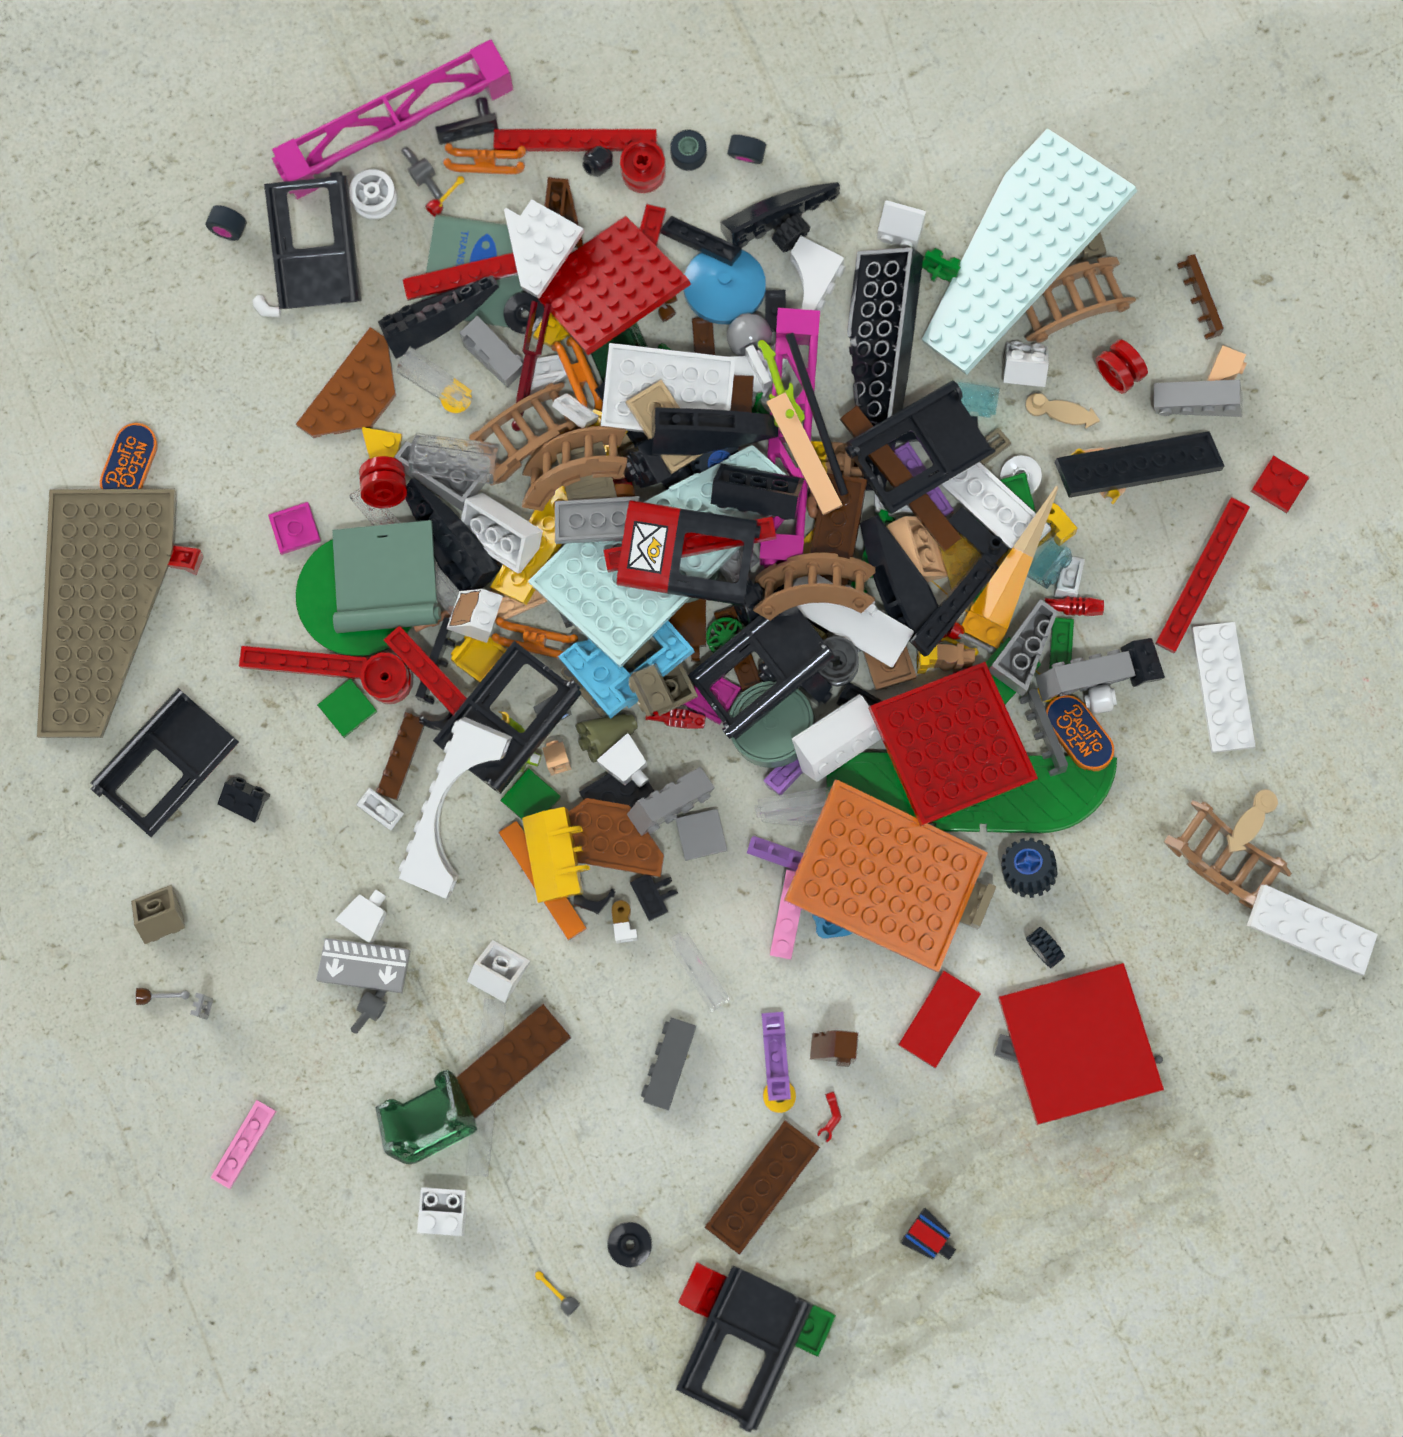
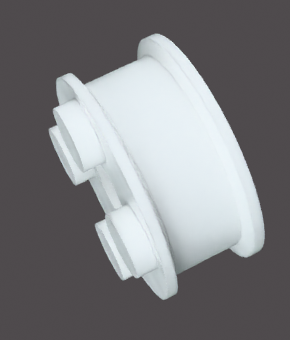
[349,169,397,219]

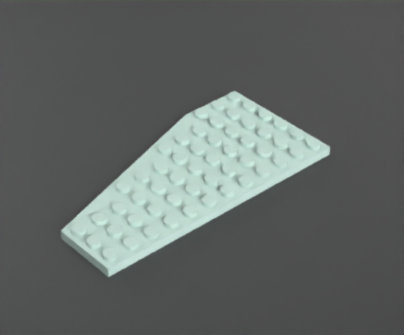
[922,129,1137,375]
[528,445,786,668]

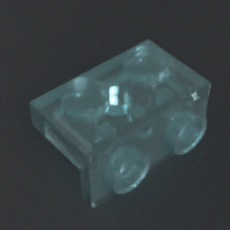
[958,381,1000,418]
[1027,541,1072,589]

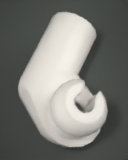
[253,295,281,317]

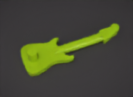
[758,340,805,428]

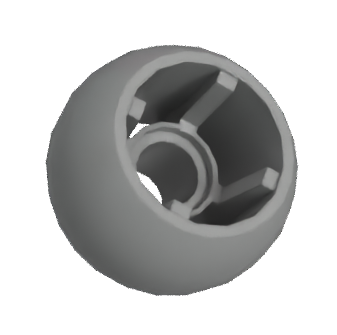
[727,313,772,356]

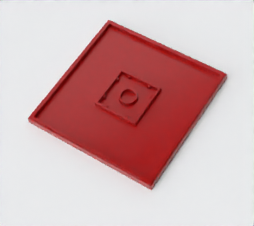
[998,963,1164,1125]

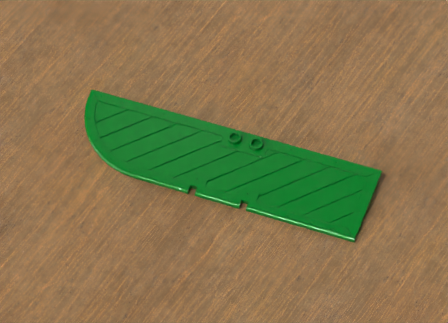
[826,752,1117,833]

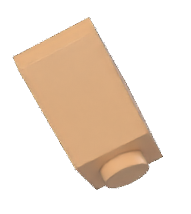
[1207,345,1247,381]
[542,740,572,776]

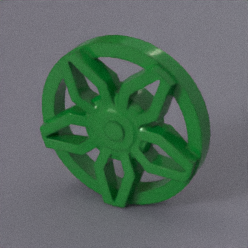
[706,618,744,653]

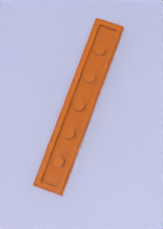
[499,821,587,941]

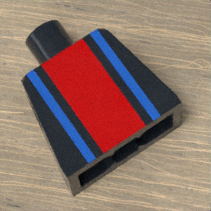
[900,1208,956,1260]

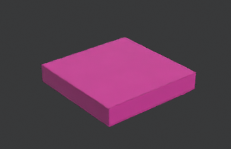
[268,502,321,555]
[683,677,741,725]

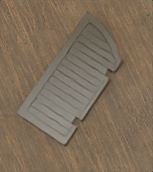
[556,442,617,500]

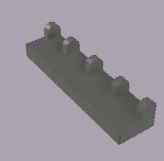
[1019,688,1068,776]

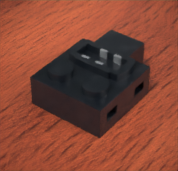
[621,438,671,488]

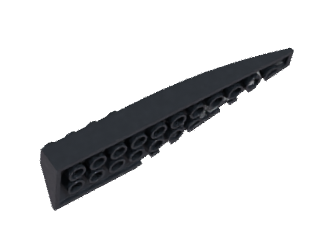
[847,248,924,491]

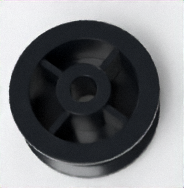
[732,578,763,627]

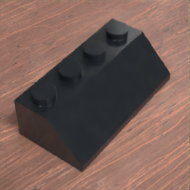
[710,463,804,520]

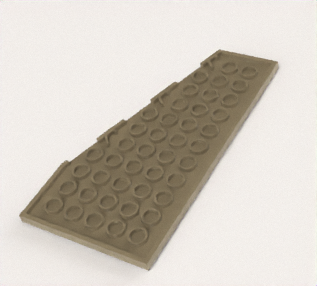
[37,489,176,738]

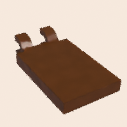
[668,599,706,662]

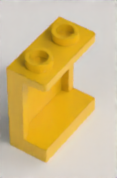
[451,636,507,683]

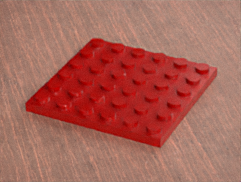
[538,216,691,355]
[868,662,1038,826]

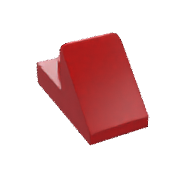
[168,546,203,575]

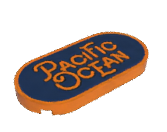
[100,423,158,489]
[1046,695,1114,771]

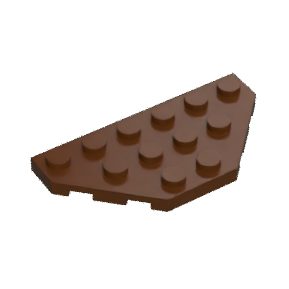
[296,327,396,438]
[568,798,665,877]

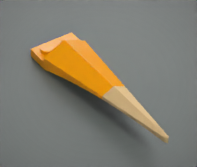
[962,486,1058,649]

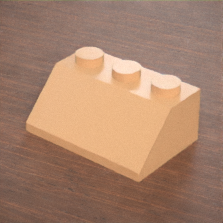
[886,516,948,582]

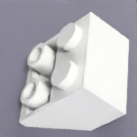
[1003,341,1049,387]
[417,1188,466,1236]

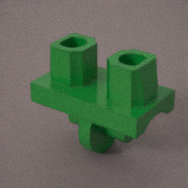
[922,248,961,283]

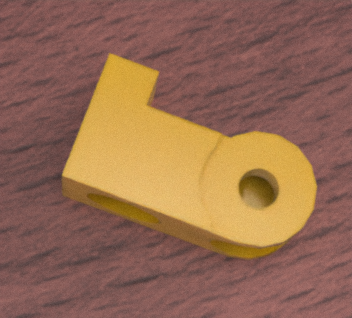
[1046,503,1078,546]

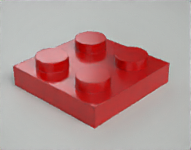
[1250,455,1310,514]

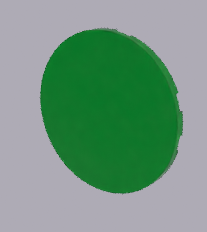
[295,537,412,657]

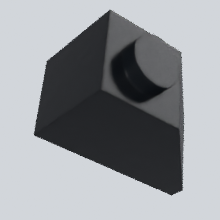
[799,672,833,706]

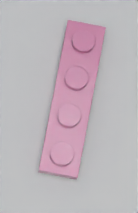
[770,869,801,960]
[211,1100,277,1189]

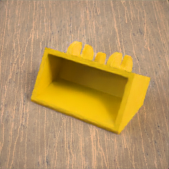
[522,807,590,903]

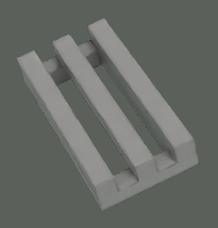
[190,993,213,1020]

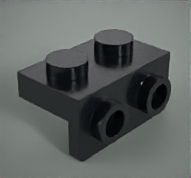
[1120,638,1165,687]
[217,776,271,823]

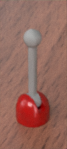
[947,622,996,654]

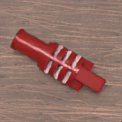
[1045,596,1104,616]
[646,708,706,729]

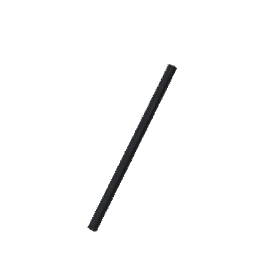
[786,333,848,496]

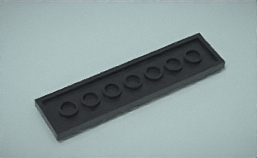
[1054,431,1225,498]

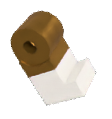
[612,900,638,944]

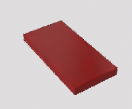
[898,971,981,1069]

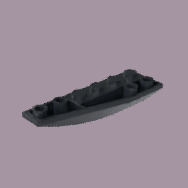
[720,182,840,248]
[378,275,499,359]
[652,407,778,456]
[405,478,500,594]
[860,515,939,641]

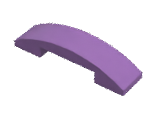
[762,1012,791,1101]

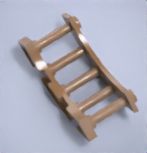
[1026,257,1136,343]
[464,382,581,486]
[522,426,627,511]
[753,553,875,621]
[1164,800,1292,910]

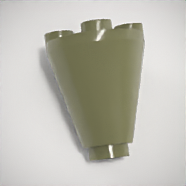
[575,714,638,763]

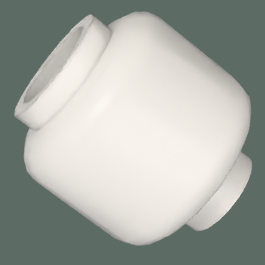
[1084,684,1117,714]

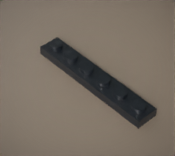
[910,553,999,657]

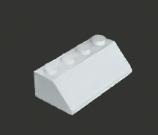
[461,493,543,573]
[792,694,882,782]

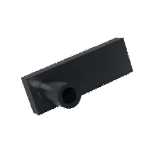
[435,97,498,145]
[948,507,1009,564]

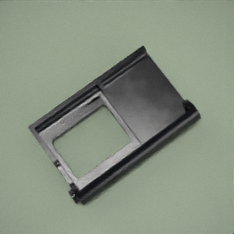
[688,606,836,740]
[676,1265,814,1433]

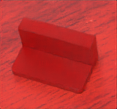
[678,1263,727,1318]

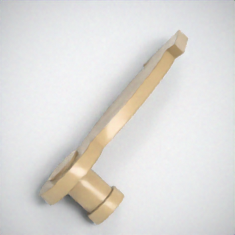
[1025,393,1100,429]
[1227,789,1278,853]

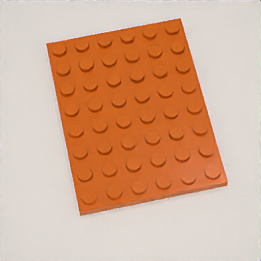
[784,780,988,972]

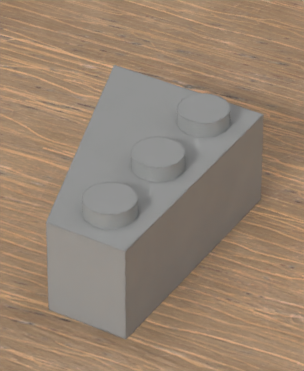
[459,316,524,388]

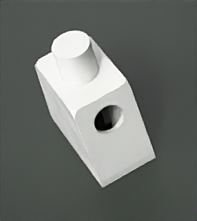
[597,733,649,788]
[335,889,387,944]

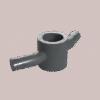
[401,147,443,199]
[351,990,387,1034]

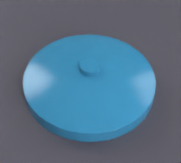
[683,250,766,325]

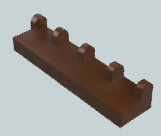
[1177,254,1224,340]
[376,712,425,801]

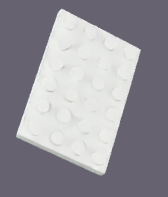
[601,343,735,432]

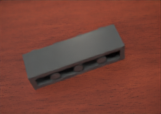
[641,1017,696,1111]

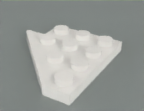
[504,199,584,298]

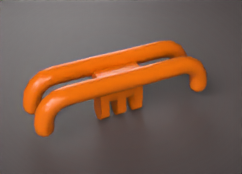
[443,143,526,175]
[551,337,603,412]
[491,617,578,659]

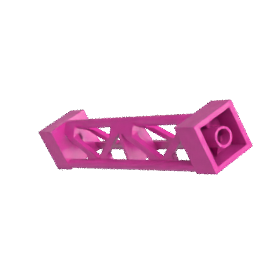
[271,39,513,199]
[760,308,820,569]

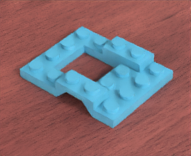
[558,621,694,719]

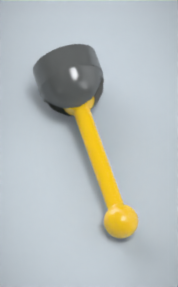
[535,1271,580,1317]

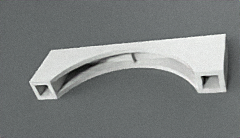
[731,235,845,403]
[399,717,512,899]

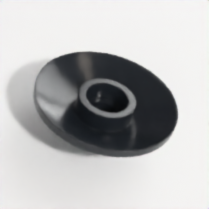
[504,292,544,334]
[607,1222,652,1268]

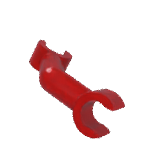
[817,1092,842,1142]

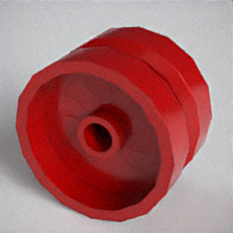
[620,140,666,194]
[1095,339,1148,394]
[359,456,407,509]
[361,653,413,704]

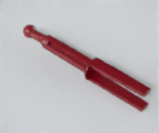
[511,301,551,431]

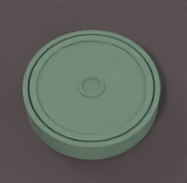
[729,681,816,768]

